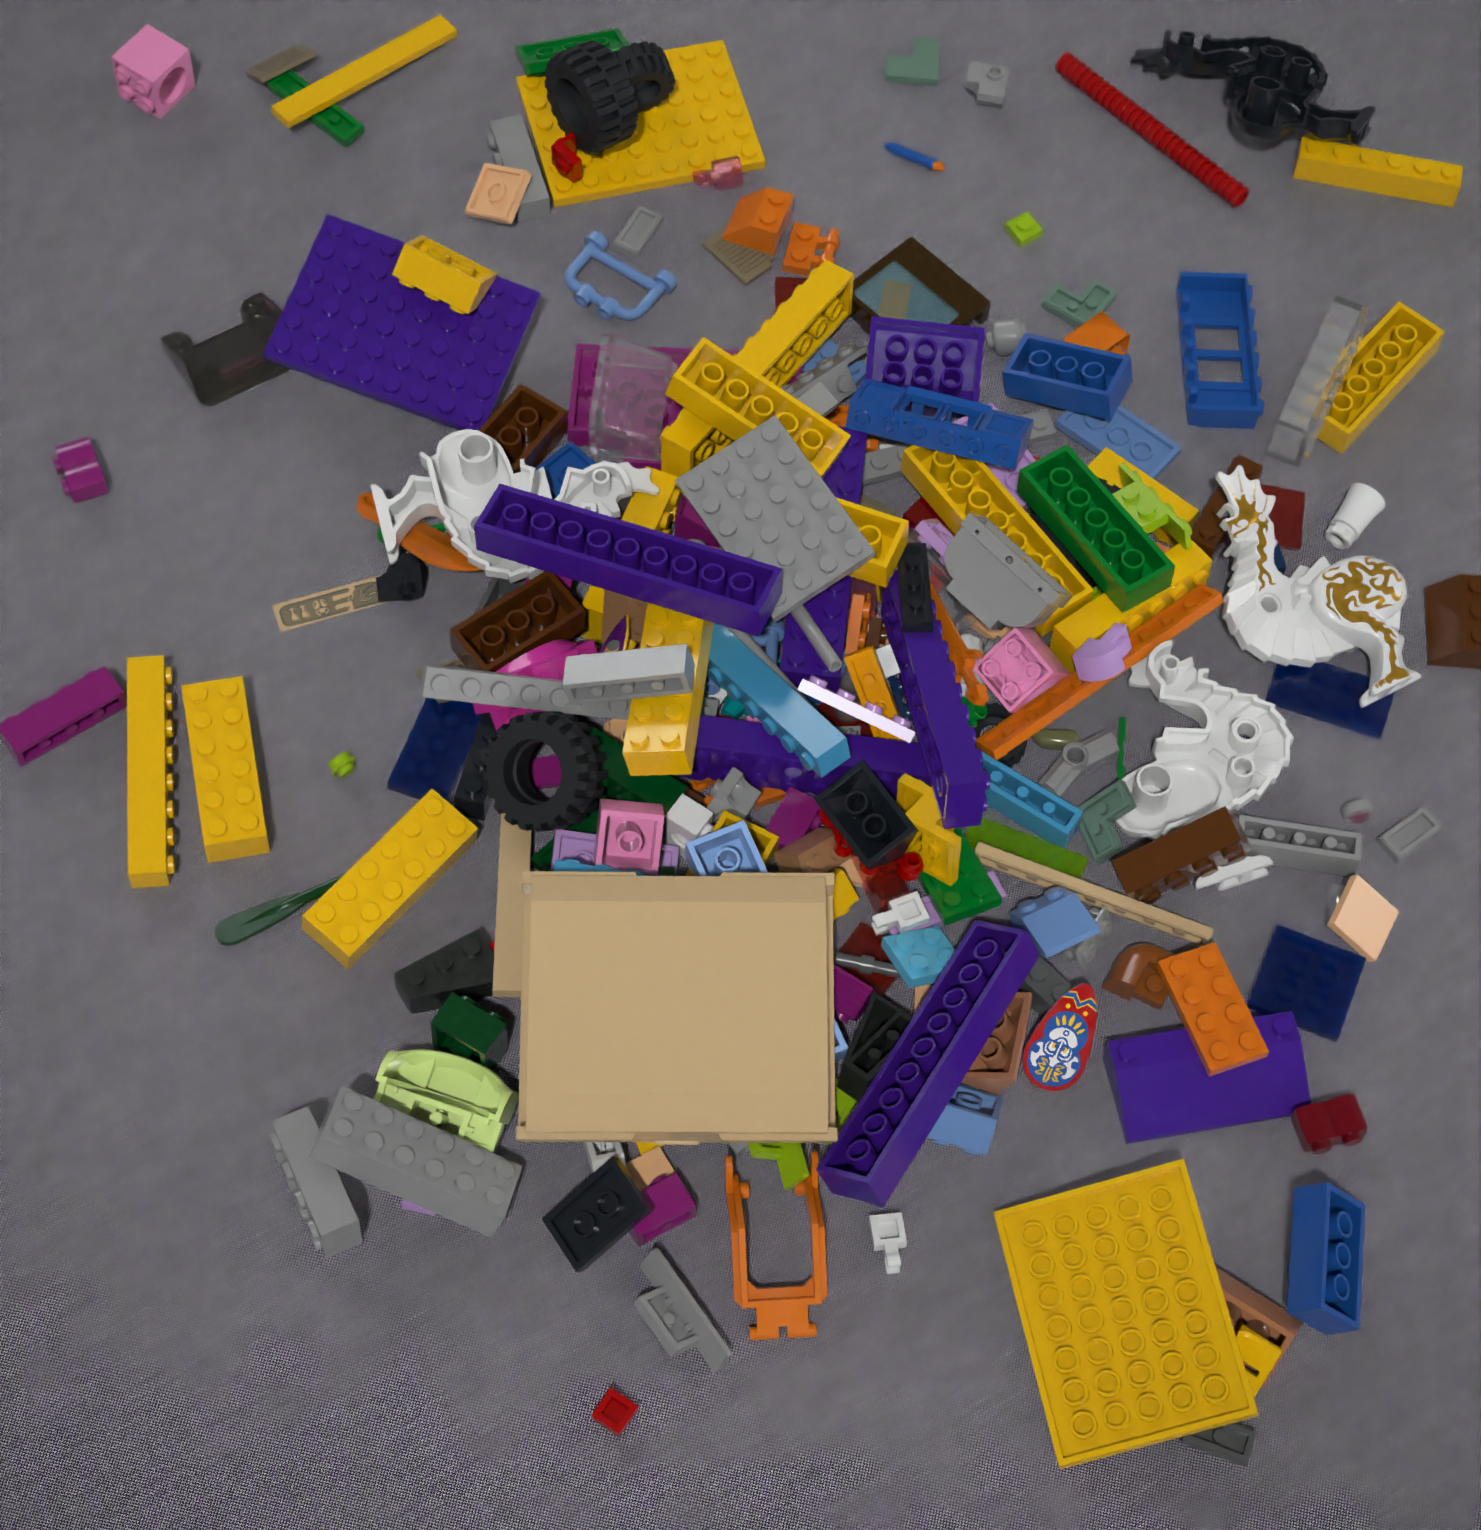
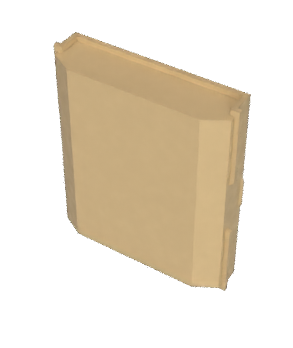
[516,871,838,1145]

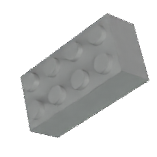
[269,1106,363,1259]

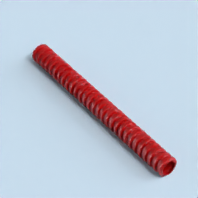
[1055,52,1249,208]

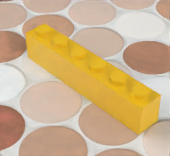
[1293,136,1463,207]

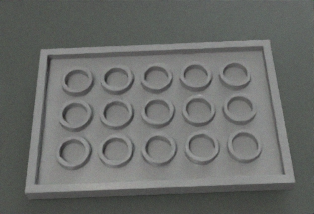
[675,415,876,623]

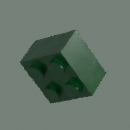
[430,992,508,1071]

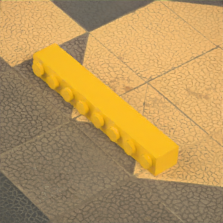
[127,655,175,888]

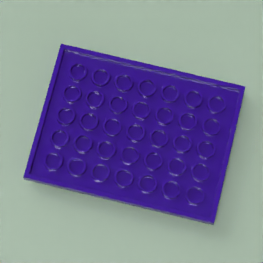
[263,214,541,430]

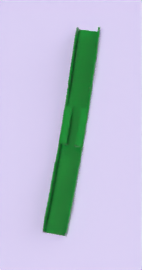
[1116,717,1126,782]

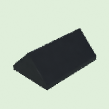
[814,760,918,870]

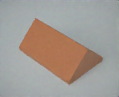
[962,992,1033,1095]

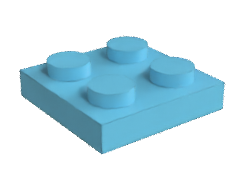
[881,925,955,988]

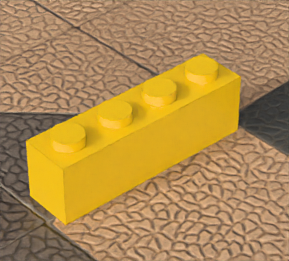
[1087,447,1199,547]

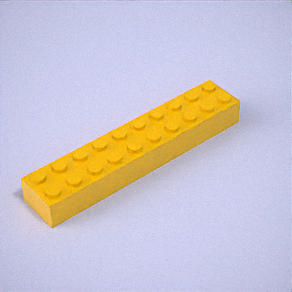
[660,259,854,477]

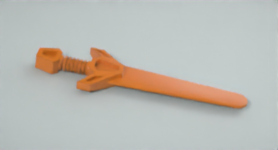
[930,582,989,706]

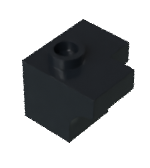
[376,553,423,603]

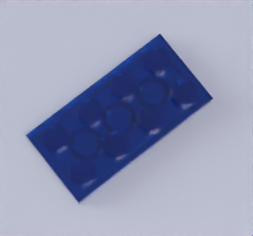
[1265,662,1395,740]
[387,698,482,802]

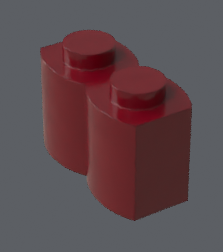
[1290,1094,1368,1155]

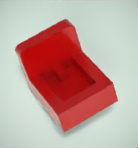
[551,132,582,183]

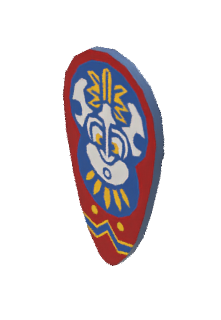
[1022,983,1097,1092]

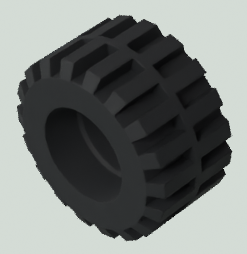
[614,41,675,113]

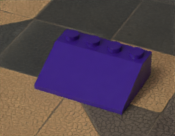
[865,316,985,419]

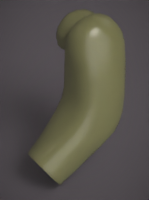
[1031,727,1080,750]

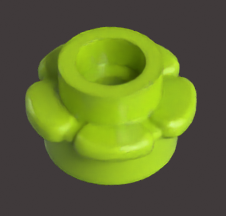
[328,751,357,778]

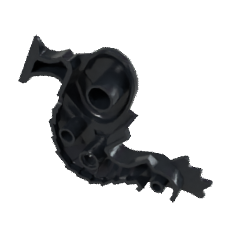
[1130,30,1377,147]

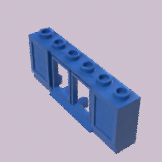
[1176,272,1264,429]
[845,379,1034,470]

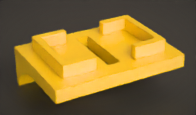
[1236,1324,1283,1398]

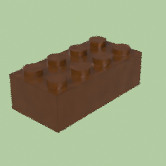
[478,383,568,473]
[449,571,585,672]
[1112,806,1252,904]

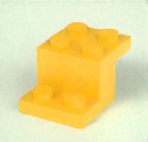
[896,773,962,886]

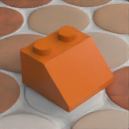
[722,187,794,256]

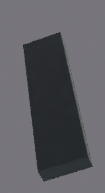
[897,543,934,633]

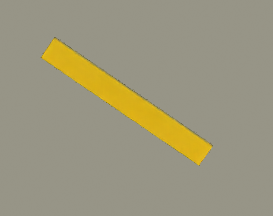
[271,15,457,129]

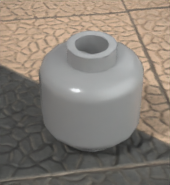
[986,317,1027,356]

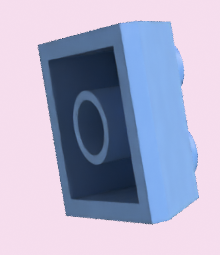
[1008,886,1101,958]
[927,1084,1004,1155]

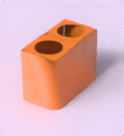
[1063,311,1131,355]

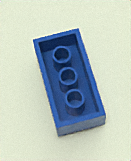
[1003,333,1133,420]
[1286,1182,1365,1335]

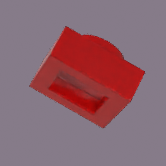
[591,1387,639,1437]

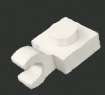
[871,891,930,936]
[868,1212,907,1274]

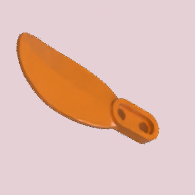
[356,493,482,571]

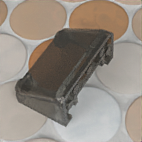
[160,292,293,407]

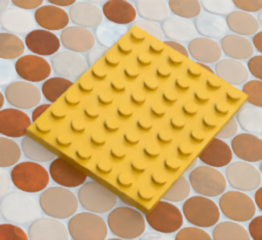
[516,40,766,207]
[993,1158,1259,1469]

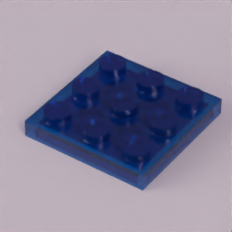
[1247,924,1366,1042]

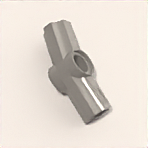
[1038,730,1120,798]

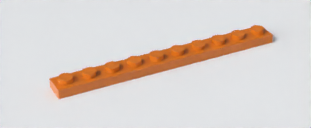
[976,583,1224,760]

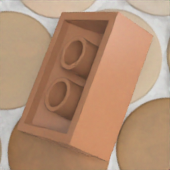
[1216,1268,1303,1388]

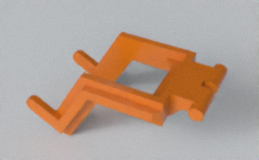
[725,1151,828,1340]

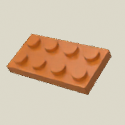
[1156,942,1269,1077]

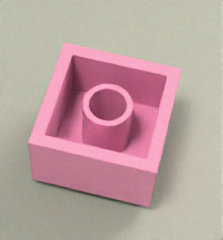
[593,798,665,875]

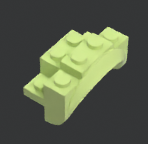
[374,1049,519,1154]

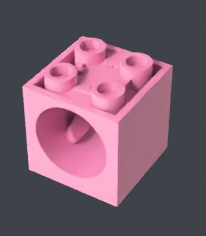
[111,24,195,119]
[973,627,1071,713]

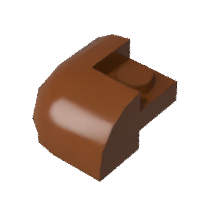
[1101,943,1175,1010]

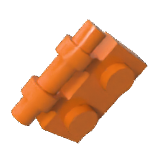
[782,222,840,277]
[845,592,873,654]

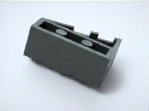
[394,929,494,1014]
[837,991,913,1102]

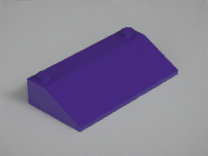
[1102,1011,1311,1144]

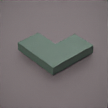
[884,37,940,86]
[1041,279,1118,328]
[1077,780,1137,865]

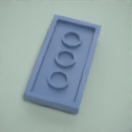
[1055,405,1182,480]

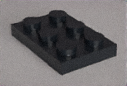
[542,1157,654,1272]

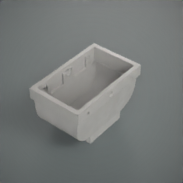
[944,513,1073,630]

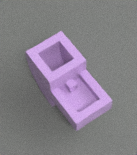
[1072,622,1132,682]

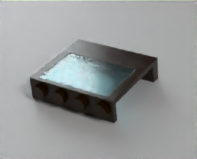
[848,236,991,334]

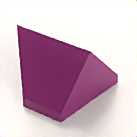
[674,495,720,548]

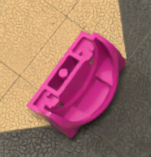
[473,639,598,736]

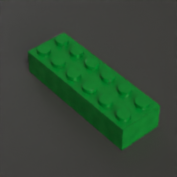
[1017,444,1175,613]

